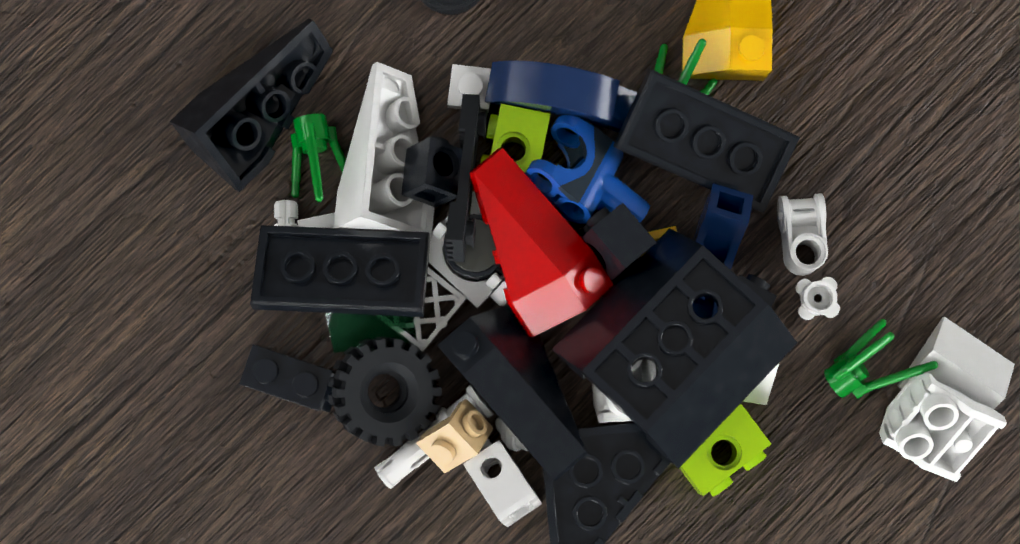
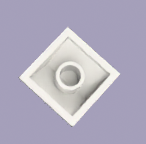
[897,317,1015,409]

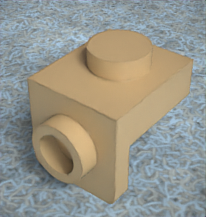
[416,399,493,473]

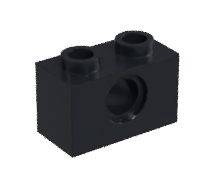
[577,203,656,281]

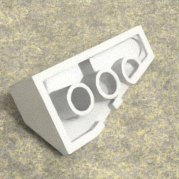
[333,62,434,240]

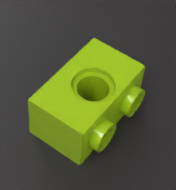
[481,103,551,175]
[679,404,771,497]

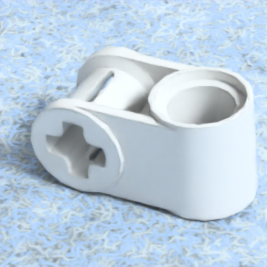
[777,193,828,276]

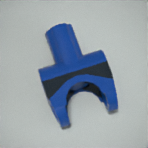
[525,115,650,224]

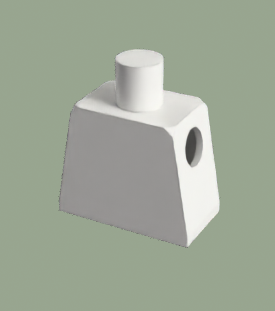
[463,439,542,527]

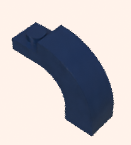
[485,60,637,133]
[692,183,754,319]

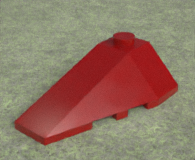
[469,148,614,337]

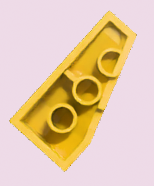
[682,0,773,81]

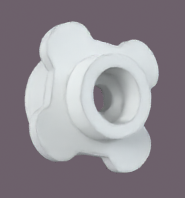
[796,277,840,320]

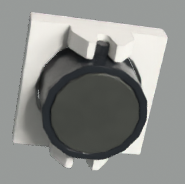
[428,191,505,309]

